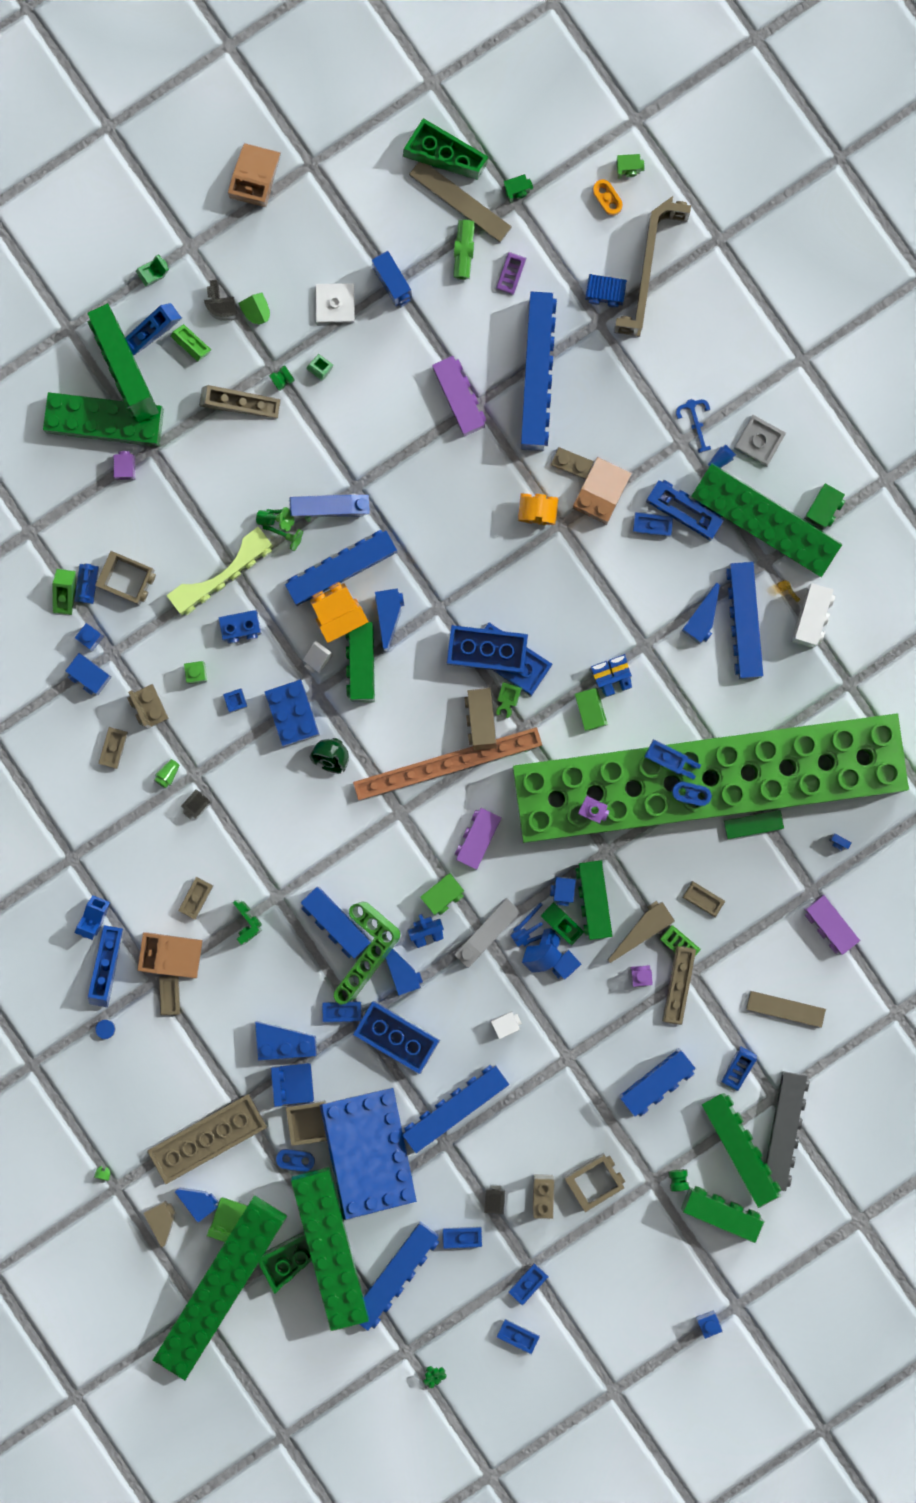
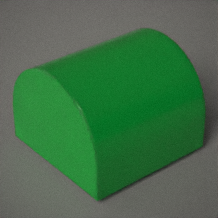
[306,354,333,381]

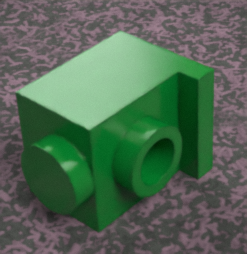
[503,174,533,204]

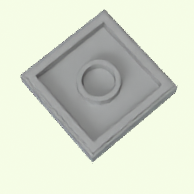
[734,415,786,467]

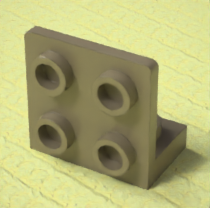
[127,684,169,729]

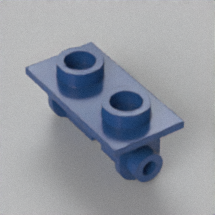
[74,563,99,604]

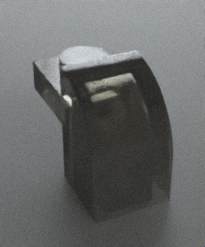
[204,280,238,321]

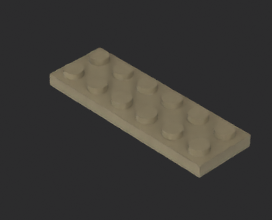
[147,1094,267,1185]

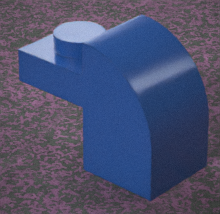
[74,895,110,940]
[522,928,562,973]

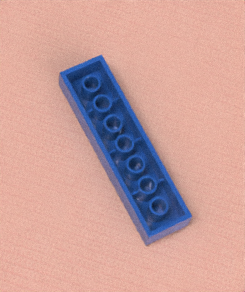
[521,291,557,451]

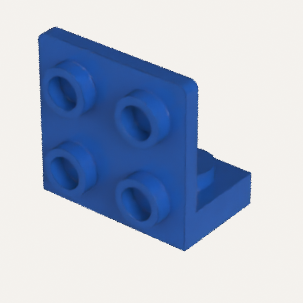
[271,1063,314,1107]

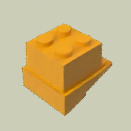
[310,582,369,643]

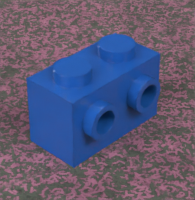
[218,610,262,644]
[66,653,112,695]
[550,877,576,906]

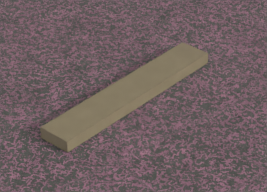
[409,162,512,243]

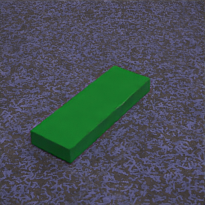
[724,810,784,839]

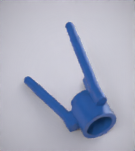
[510,903,555,947]

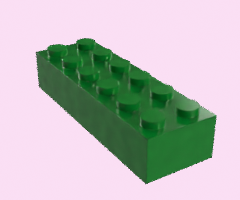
[87,303,159,422]
[43,392,164,447]

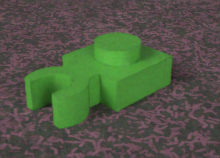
[496,682,522,718]

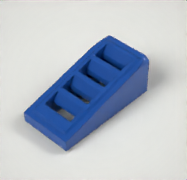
[721,1046,757,1091]

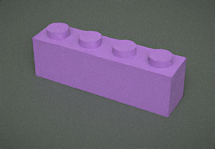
[432,356,487,437]

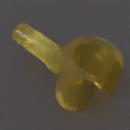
[777,580,801,602]

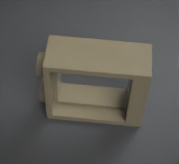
[95,551,156,605]
[564,1153,625,1212]
[533,1174,554,1219]

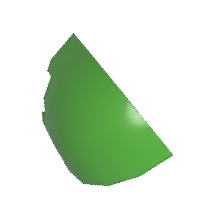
[239,293,270,324]

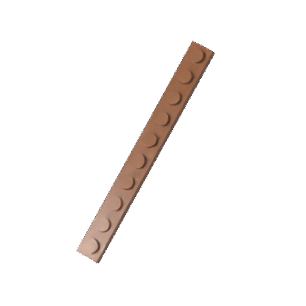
[353,727,542,800]

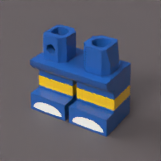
[590,654,632,697]

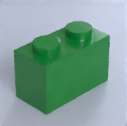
[804,483,845,530]

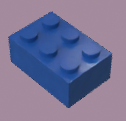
[264,679,320,747]

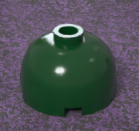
[309,738,349,774]

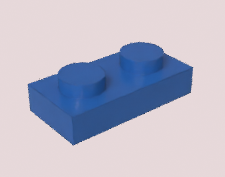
[633,512,673,537]
[322,1002,362,1022]
[443,1227,482,1248]
[508,1263,549,1306]
[496,1319,540,1354]

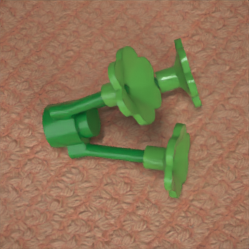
[256,507,311,551]

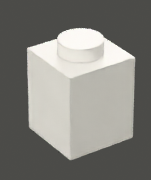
[491,1011,522,1039]

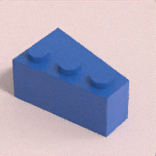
[255,1021,317,1060]

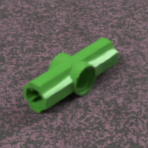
[453,219,475,280]

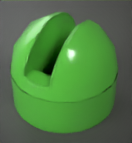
[94,1166,110,1181]

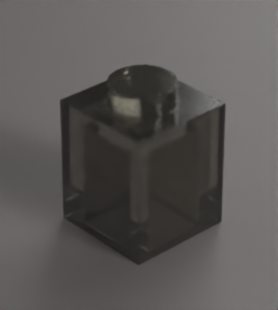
[181,789,212,819]
[484,1185,505,1214]

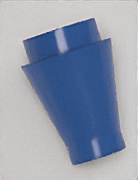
[708,444,736,468]

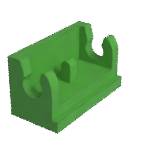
[575,688,608,731]

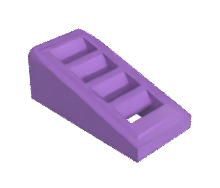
[496,252,527,295]

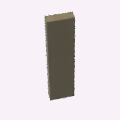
[662,946,696,1025]
[746,991,826,1028]

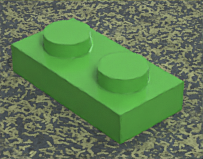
[170,324,212,361]

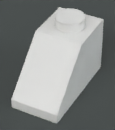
[303,641,333,673]

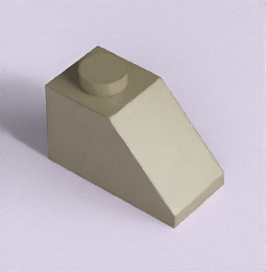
[143,1201,176,1248]

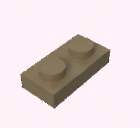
[551,447,594,480]
[98,727,128,769]
[178,877,214,920]

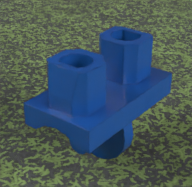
[408,914,444,948]

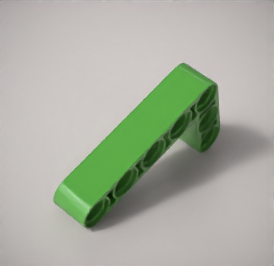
[334,901,401,1004]

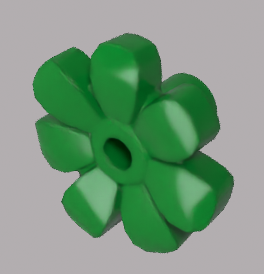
[423,1366,447,1388]

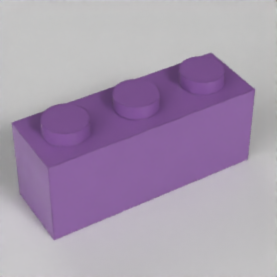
[454,808,502,870]
[804,895,860,955]

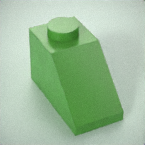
[52,569,76,615]

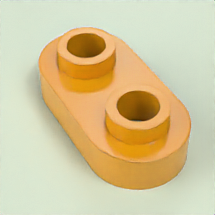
[593,179,623,216]

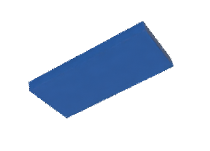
[485,622,553,696]

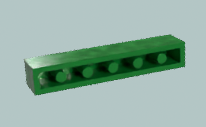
[701,1093,781,1208]

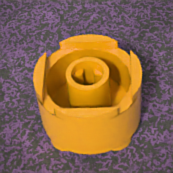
[518,493,558,525]

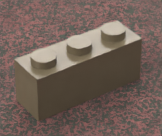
[464,688,497,751]

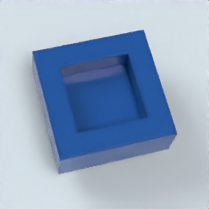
[223,688,248,713]
[829,833,852,851]

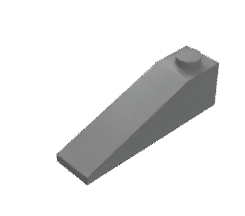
[454,899,521,968]

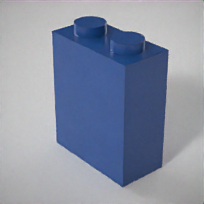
[372,251,412,307]

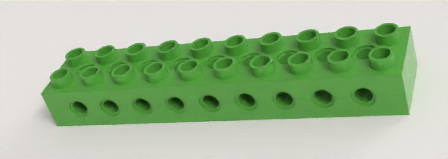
[512,713,909,843]

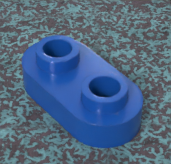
[672,782,712,806]
[276,1149,315,1171]

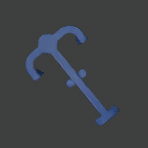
[676,399,711,453]

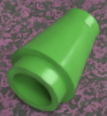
[154,759,180,788]

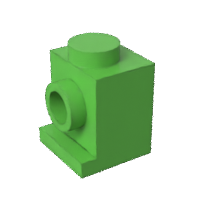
[616,154,645,179]

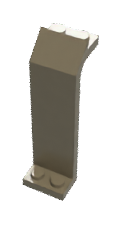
[614,196,691,337]

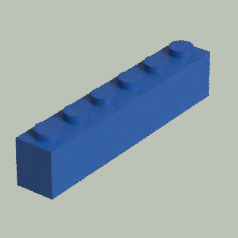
[285,530,398,606]
[726,562,763,679]
[402,1065,510,1153]
[360,1221,439,1331]

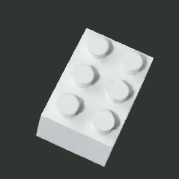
[791,583,835,648]

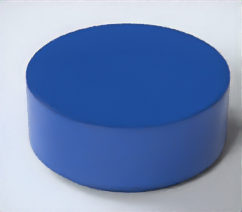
[96,1019,116,1039]

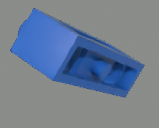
[646,480,724,541]

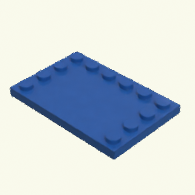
[320,1088,417,1220]

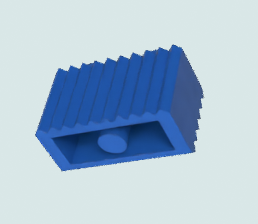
[585,274,627,308]

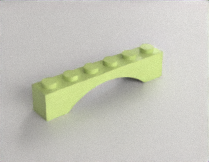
[166,527,273,615]

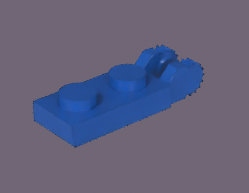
[644,739,701,780]

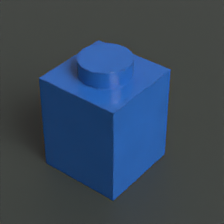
[75,623,104,651]
[552,950,581,980]
[696,1310,723,1339]

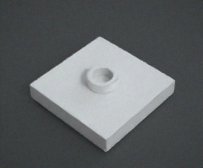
[316,283,355,323]

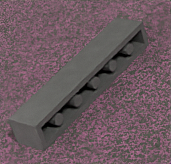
[765,1071,810,1191]

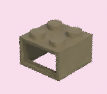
[286,1100,327,1146]

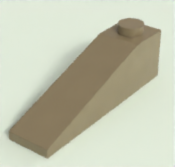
[199,385,281,418]
[607,901,675,963]

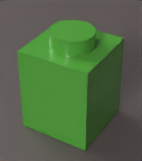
[184,661,208,684]

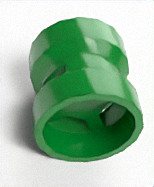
[269,365,295,391]
[668,1169,690,1191]

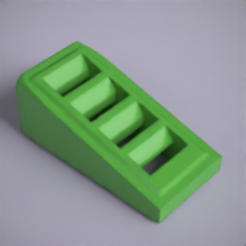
[659,925,701,956]

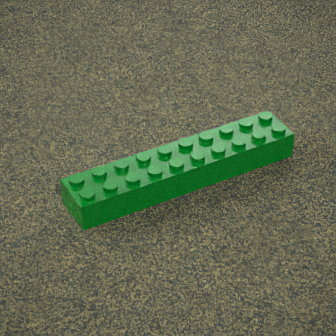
[153,1195,287,1381]

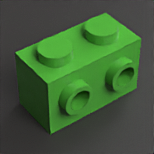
[420,873,464,915]

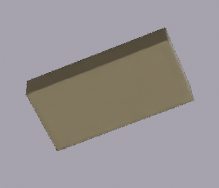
[682,881,725,918]
[159,976,180,1015]

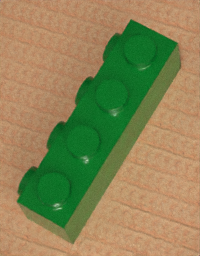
[575,860,613,940]

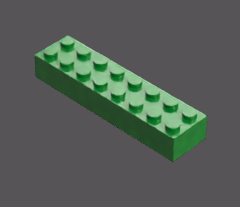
[691,463,842,578]
[291,1167,369,1331]

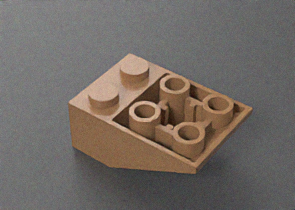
[228,143,281,207]
[138,932,203,978]

